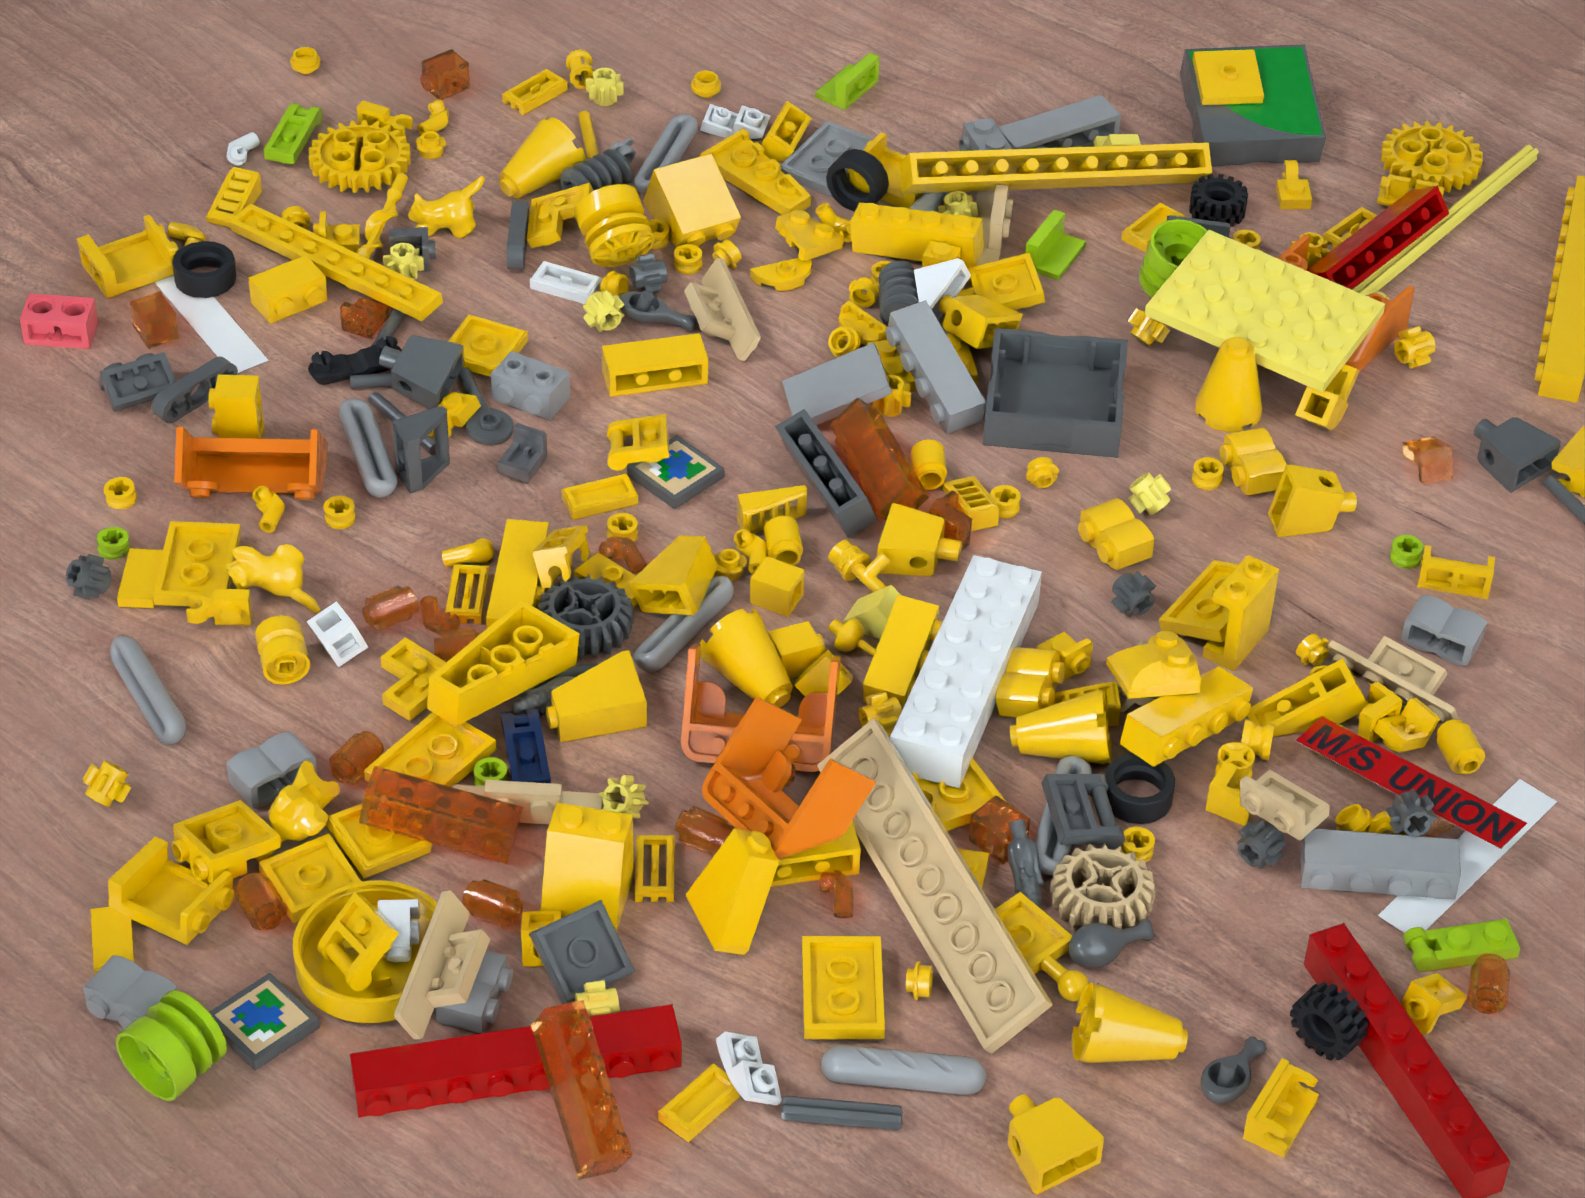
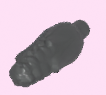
[513,675,574,716]
[1007,820,1045,908]

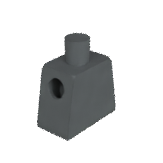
[379,335,464,409]
[1474,417,1561,493]

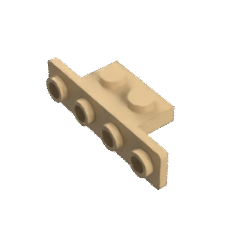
[967,184,1013,268]
[684,257,761,361]
[1328,636,1458,724]
[448,780,603,824]
[394,890,490,1039]

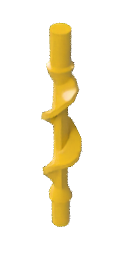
[347,173,409,290]

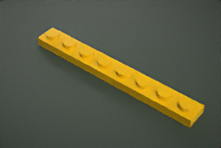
[229,203,443,322]

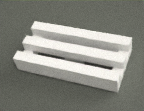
[530,261,602,304]

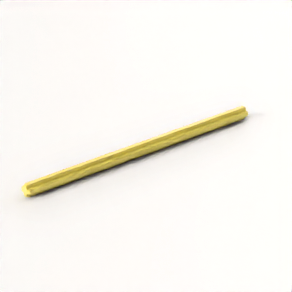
[1353,145,1539,295]

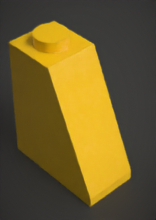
[629,535,718,616]
[546,650,647,743]
[685,828,779,955]

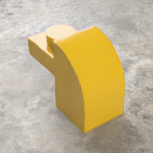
[1295,364,1359,431]

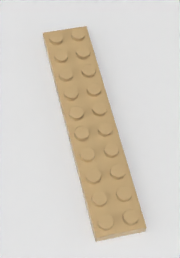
[816,718,1053,1054]

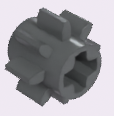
[629,253,668,293]
[66,554,112,599]
[1111,571,1156,617]
[1386,789,1437,837]
[1237,819,1285,868]

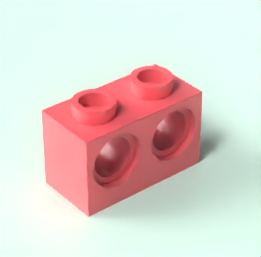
[20,293,98,349]

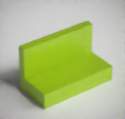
[815,52,880,110]
[1025,209,1086,281]

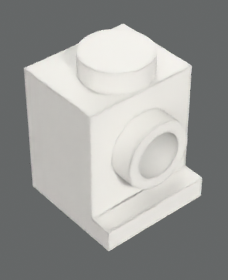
[307,601,368,668]
[378,899,420,963]

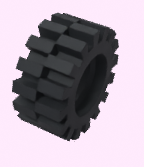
[1189,174,1248,228]
[1290,982,1368,1060]

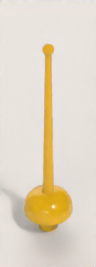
[828,618,876,656]

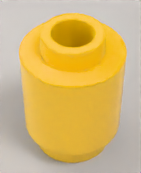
[910,439,947,490]
[764,516,803,566]
[1436,719,1485,774]

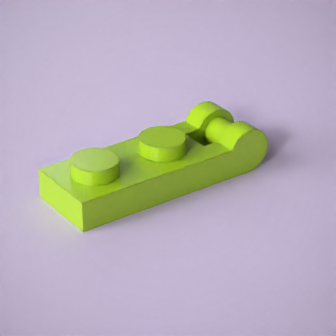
[264,103,323,164]
[1403,919,1520,972]

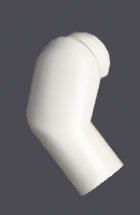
[226,132,260,166]

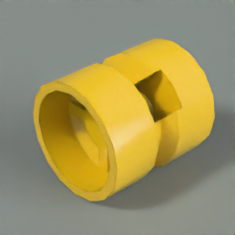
[255,615,310,685]

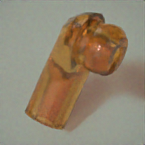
[599,536,647,574]
[420,596,460,637]
[820,870,854,919]

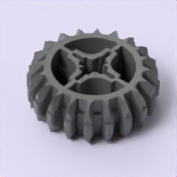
[538,574,634,660]

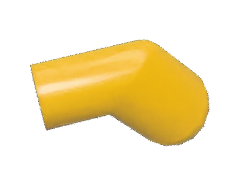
[417,99,449,135]
[815,202,852,243]
[167,222,206,246]
[252,486,285,533]
[733,528,768,574]
[442,538,494,567]

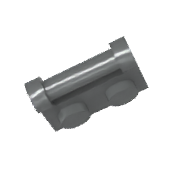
[1041,774,1125,849]

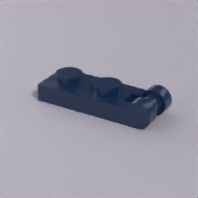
[500,708,551,783]

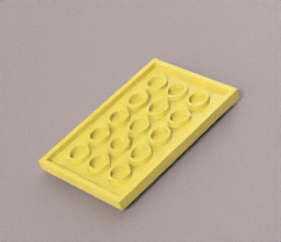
[1145,230,1385,393]

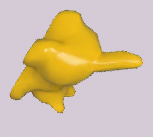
[408,176,485,238]
[225,544,321,614]
[256,761,340,862]

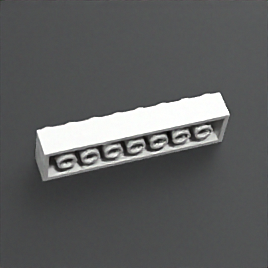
[890,555,1042,788]

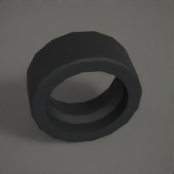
[826,149,889,212]
[172,241,237,298]
[1105,753,1175,824]

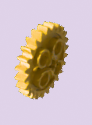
[308,120,411,193]
[1381,121,1483,193]

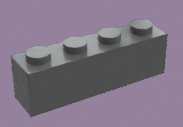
[775,409,877,538]

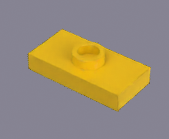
[574,552,638,607]

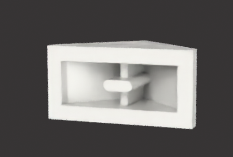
[914,258,971,321]

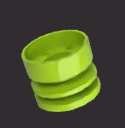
[1139,219,1207,298]
[115,990,227,1101]

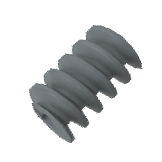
[560,148,632,191]
[879,261,919,327]

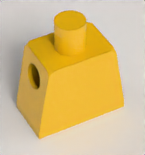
[938,294,1023,349]
[1268,465,1357,537]
[877,503,962,577]
[1008,1094,1104,1195]

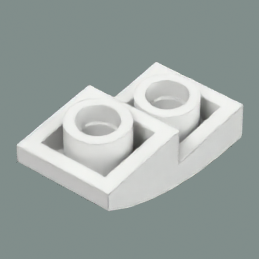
[700,104,771,139]
[716,1031,782,1105]

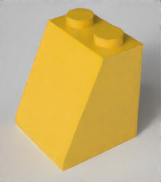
[643,153,741,248]
[540,802,634,932]

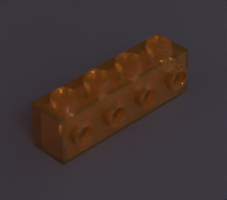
[830,397,930,520]
[359,766,523,864]
[531,1000,633,1180]

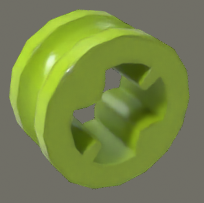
[97,527,129,560]
[1390,535,1424,569]
[473,757,508,786]

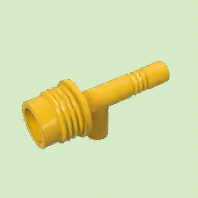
[828,539,891,592]

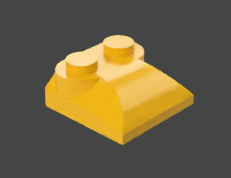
[1106,631,1201,699]

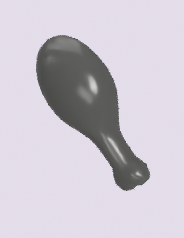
[619,291,697,331]
[1069,919,1154,969]
[1200,1036,1267,1104]

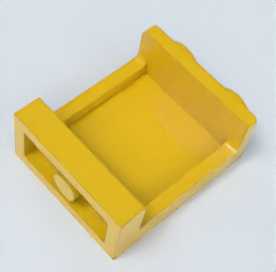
[848,132,924,209]
[77,214,179,299]
[1202,555,1279,672]
[108,836,235,945]

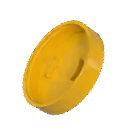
[293,880,437,1023]

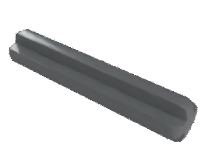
[781,1096,903,1130]

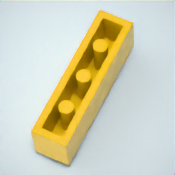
[850,202,984,268]
[486,519,549,628]
[1120,666,1253,767]

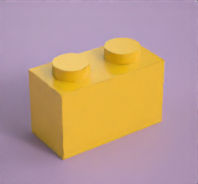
[248,255,328,324]
[209,374,265,439]

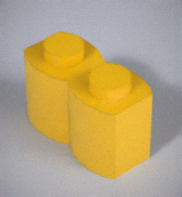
[1219,428,1286,495]
[1078,498,1154,570]
[995,647,1065,717]

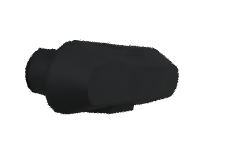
[308,336,402,385]

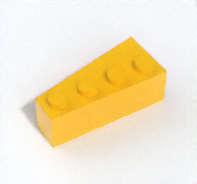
[427,600,580,726]

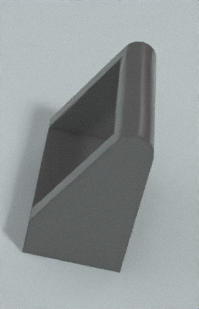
[392,406,450,494]

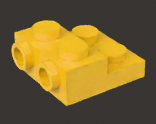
[171,800,281,884]

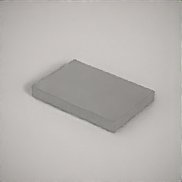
[781,121,874,197]
[782,342,892,425]

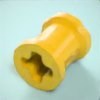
[566,49,595,89]

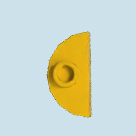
[750,258,812,291]
[838,300,887,345]

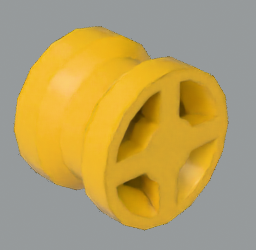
[1241,719,1275,761]
[1215,742,1255,789]

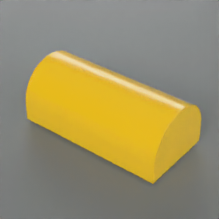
[761,101,812,162]

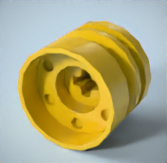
[574,184,655,267]

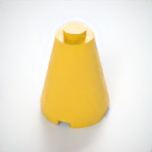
[499,117,586,198]
[1195,337,1263,432]
[699,608,793,708]
[1010,690,1112,764]
[1072,983,1188,1063]

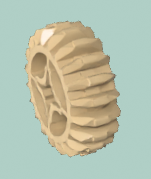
[1050,843,1156,929]

